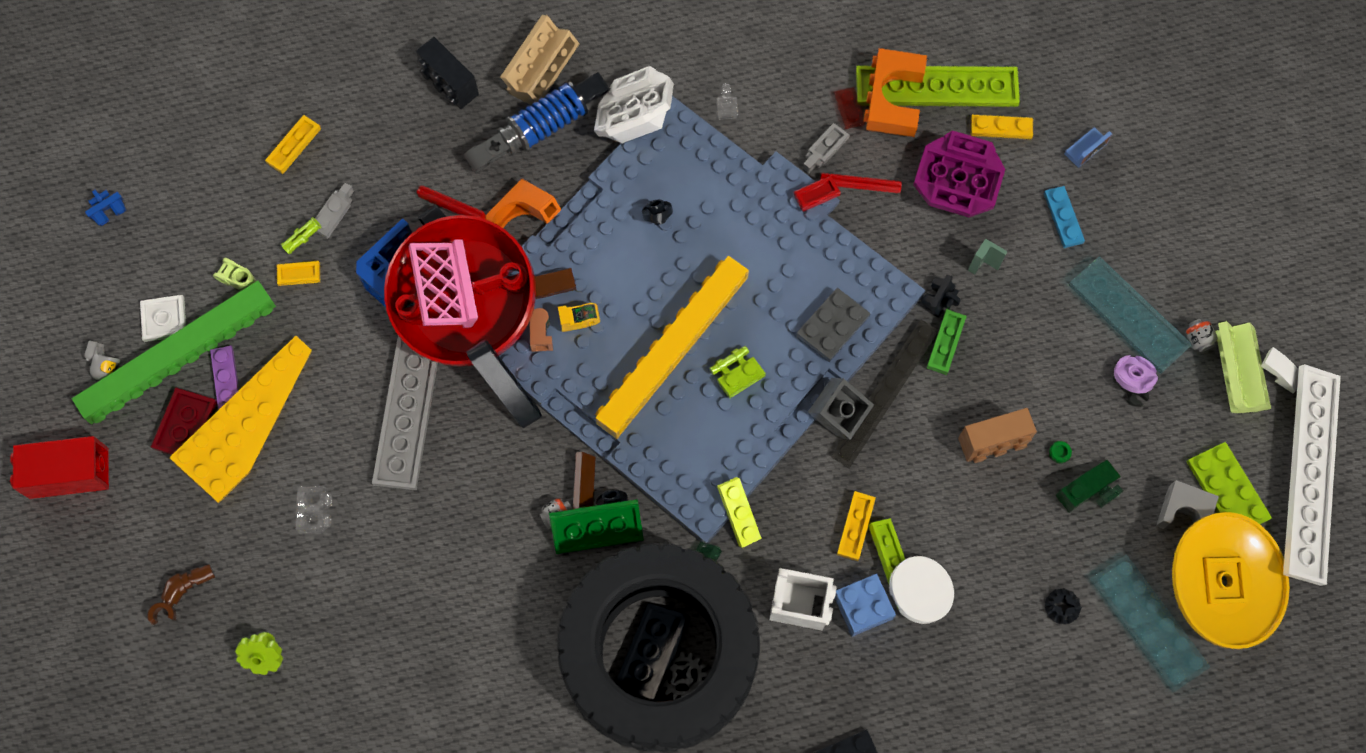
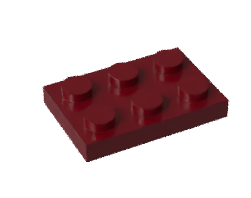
[151,388,217,455]

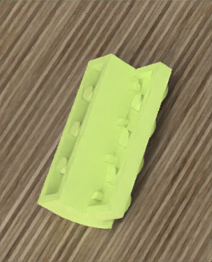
[1215,321,1271,413]

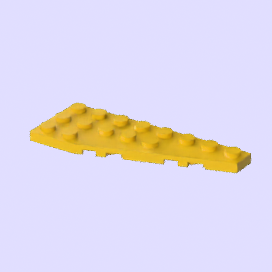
[169,336,312,504]

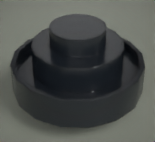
[641,199,673,225]
[596,490,629,506]

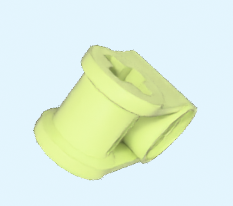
[213,258,256,291]

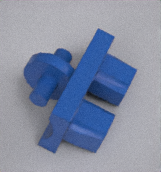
[85,189,127,226]

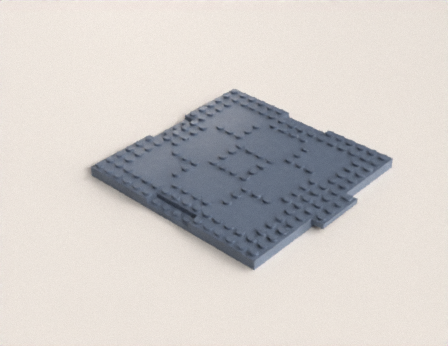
[499,96,925,546]

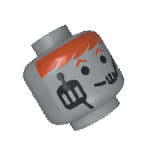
[1185,319,1218,352]
[539,498,572,530]

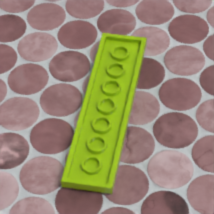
[856,66,1020,107]

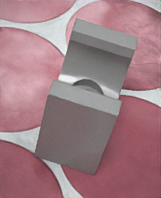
[1156,480,1219,529]

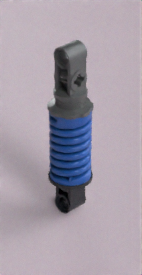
[464,72,610,173]

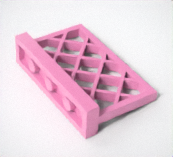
[409,240,478,328]

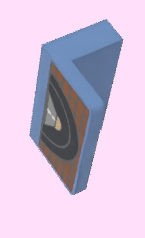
[1064,127,1112,168]

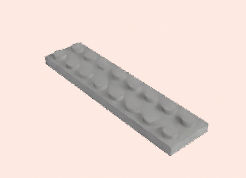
[372,335,438,490]

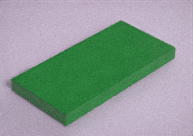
[549,499,644,554]

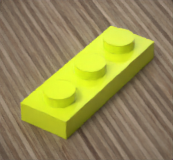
[717,477,762,548]

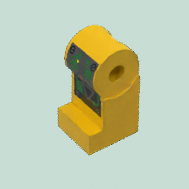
[558,303,600,332]

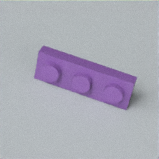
[210,346,239,410]

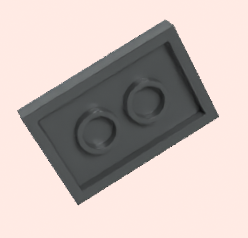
[796,287,871,362]

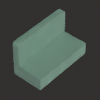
[968,239,1007,275]

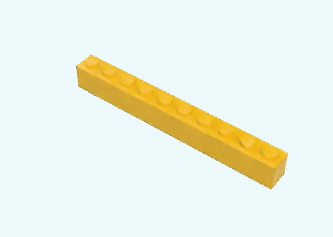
[595,256,749,439]

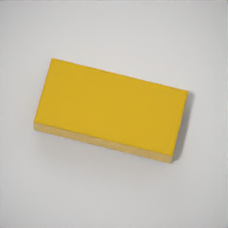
[277,261,320,286]

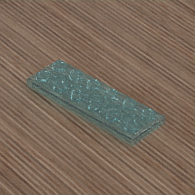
[1069,256,1192,374]
[1089,554,1210,693]

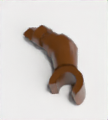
[148,564,215,625]

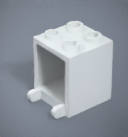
[769,568,836,630]

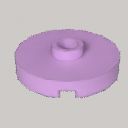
[1114,355,1158,394]

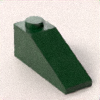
[1056,460,1121,513]

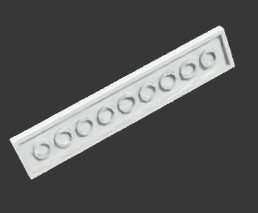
[1283,364,1340,586]

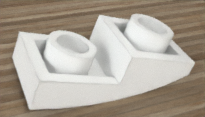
[1261,347,1299,393]

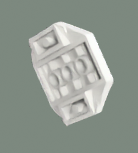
[594,66,674,143]

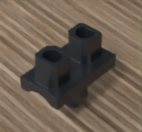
[922,275,961,318]

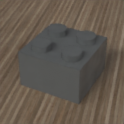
[808,378,874,440]

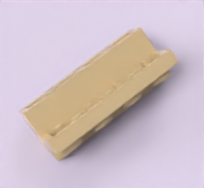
[500,15,579,105]

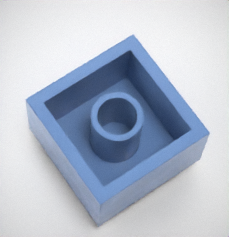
[835,574,896,637]

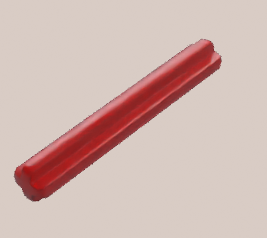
[820,173,902,193]
[416,186,486,219]

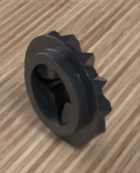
[1045,588,1082,624]

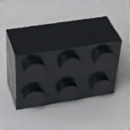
[416,37,479,109]

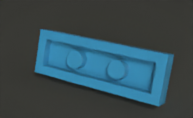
[1043,186,1085,248]

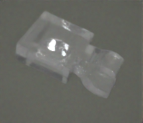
[716,84,738,120]

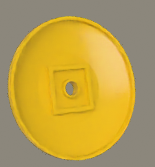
[1172,512,1289,649]

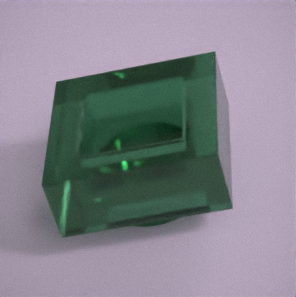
[1096,484,1123,508]
[696,541,722,561]

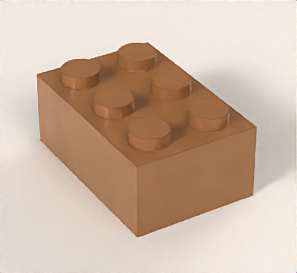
[958,408,1037,463]

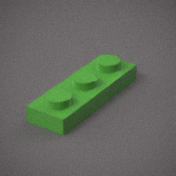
[927,309,967,375]

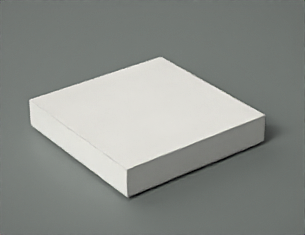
[140,295,186,342]

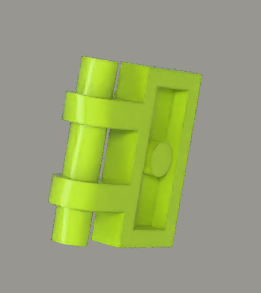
[709,346,766,399]

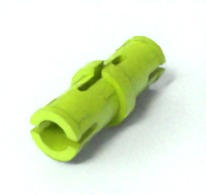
[281,217,322,254]

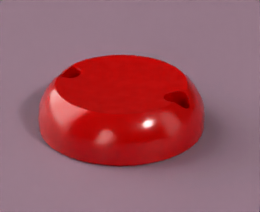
[384,215,536,366]

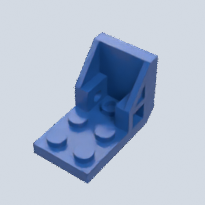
[356,218,412,308]

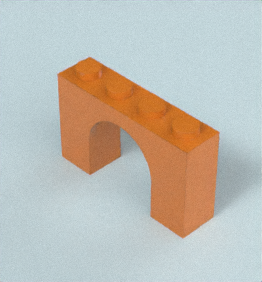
[863,48,927,137]
[486,179,562,228]

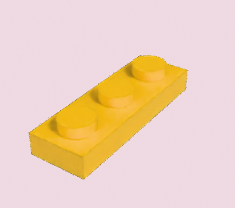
[265,115,321,174]
[971,115,1033,139]
[837,491,876,561]

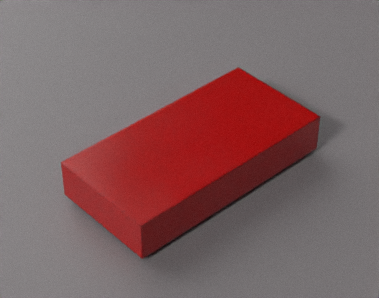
[794,176,841,212]

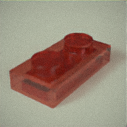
[834,87,865,129]

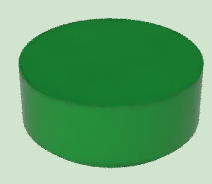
[1049,441,1072,464]

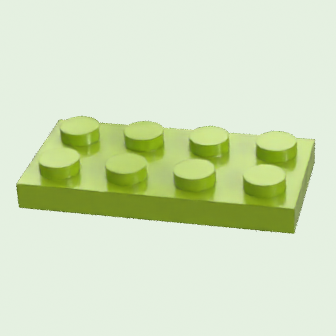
[1186,442,1272,525]

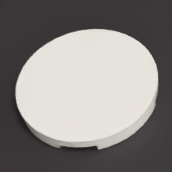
[889,556,954,624]

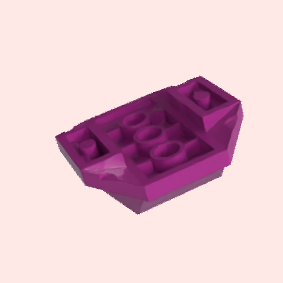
[913,130,1005,218]

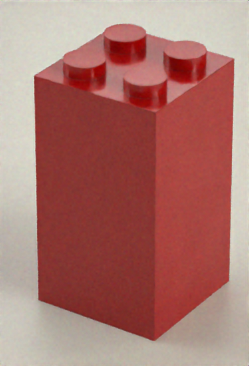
[10,436,109,499]

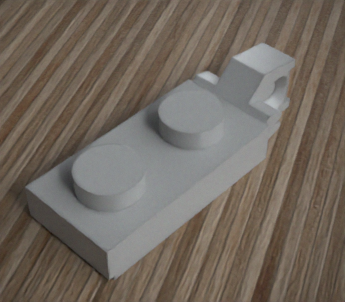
[802,123,850,174]
[315,183,354,239]

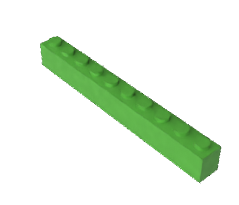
[72,281,276,425]

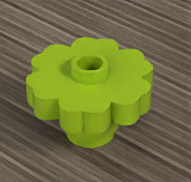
[235,632,283,675]

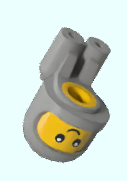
[84,341,120,381]

